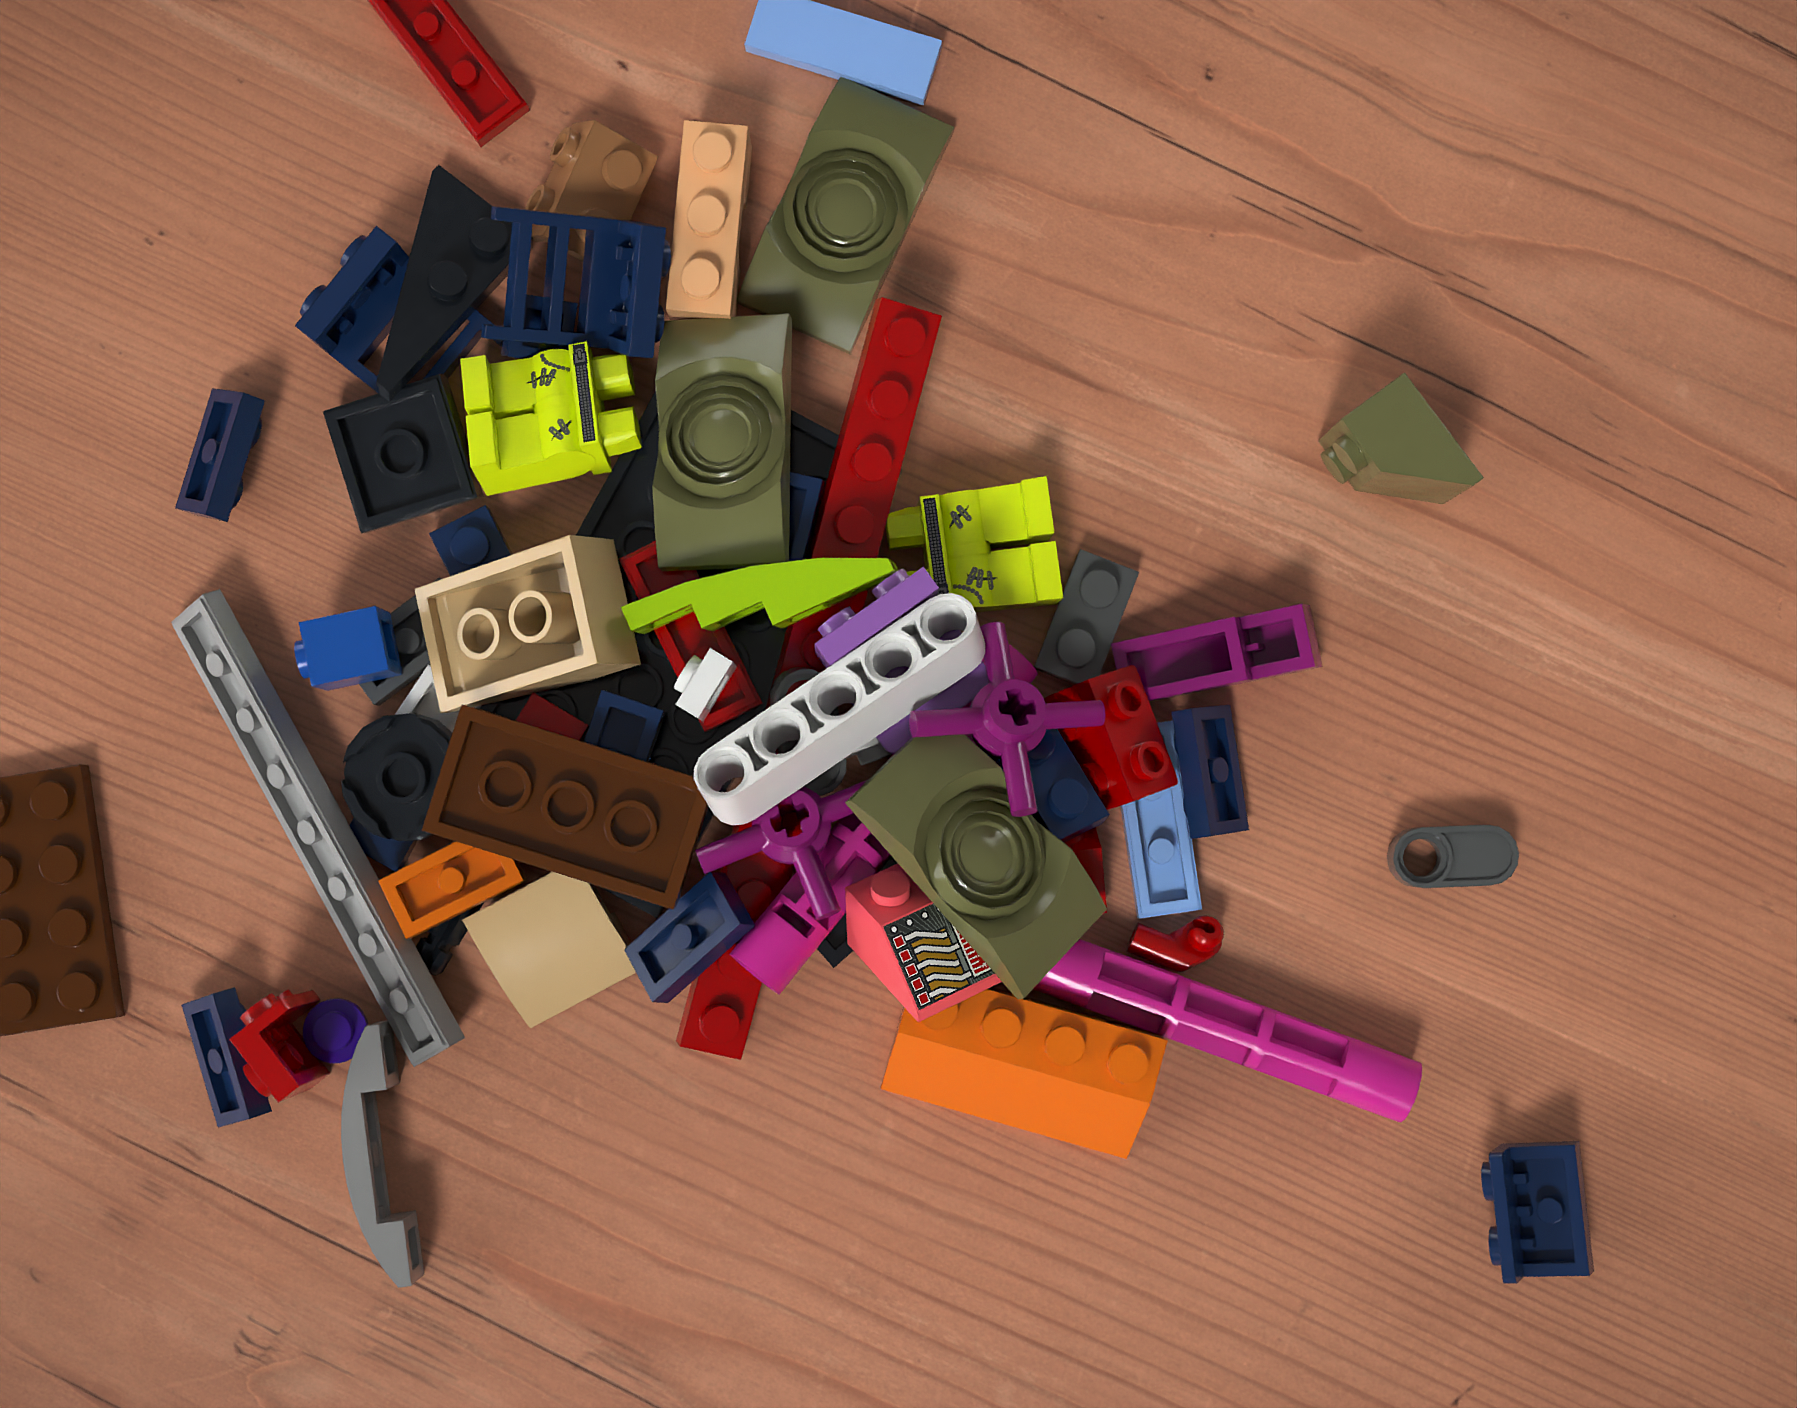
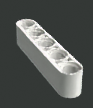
[694,593,985,825]

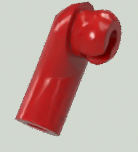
[1126,915,1224,972]

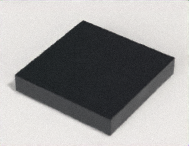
[323,374,484,533]

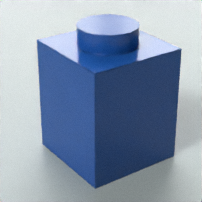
[294,606,403,691]

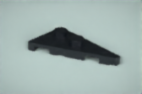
[376,164,533,402]

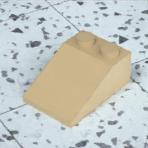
[415,535,641,713]

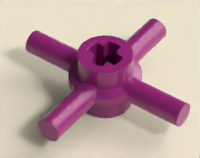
[909,622,1105,817]
[695,751,868,920]

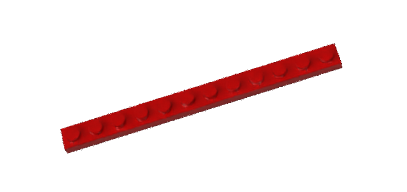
[676,297,942,1060]

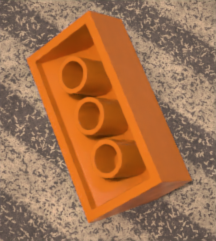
[880,987,1168,1159]

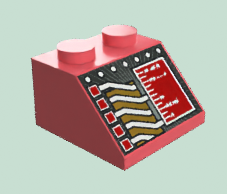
[845,864,1002,1022]

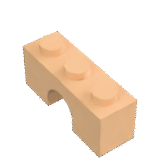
[666,120,752,320]

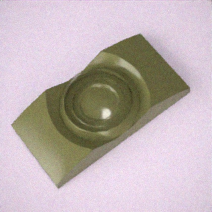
[737,77,954,355]
[652,314,792,571]
[845,734,1107,999]

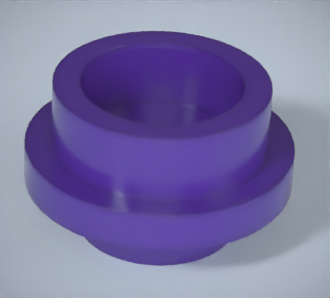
[303,998,368,1063]

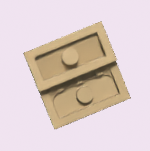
[462,872,636,1028]

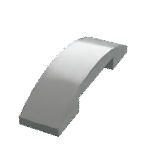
[341,1020,424,1288]

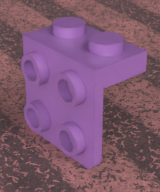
[815,566,989,754]

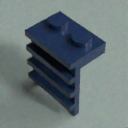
[481,206,671,358]
[295,226,503,393]

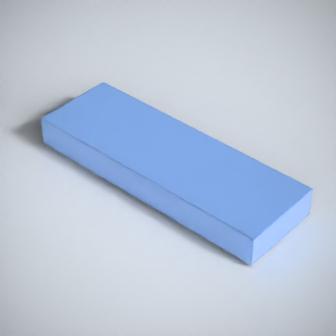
[744,0,942,106]
[1120,720,1202,919]

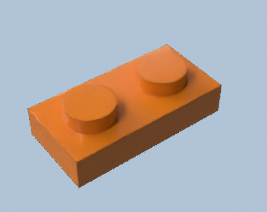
[378,841,527,939]

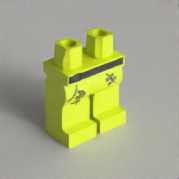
[460,342,642,496]
[885,476,1063,612]

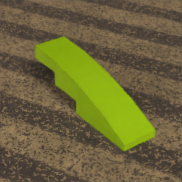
[621,558,898,634]

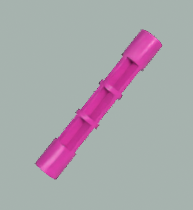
[729,644,1038,995]
[1033,939,1422,1123]

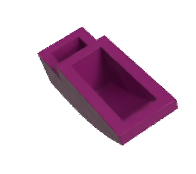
[1111,603,1323,701]

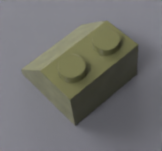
[1318,373,1484,504]

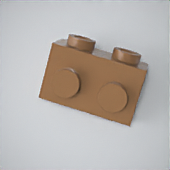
[525,120,658,262]

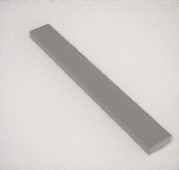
[171,589,465,1067]

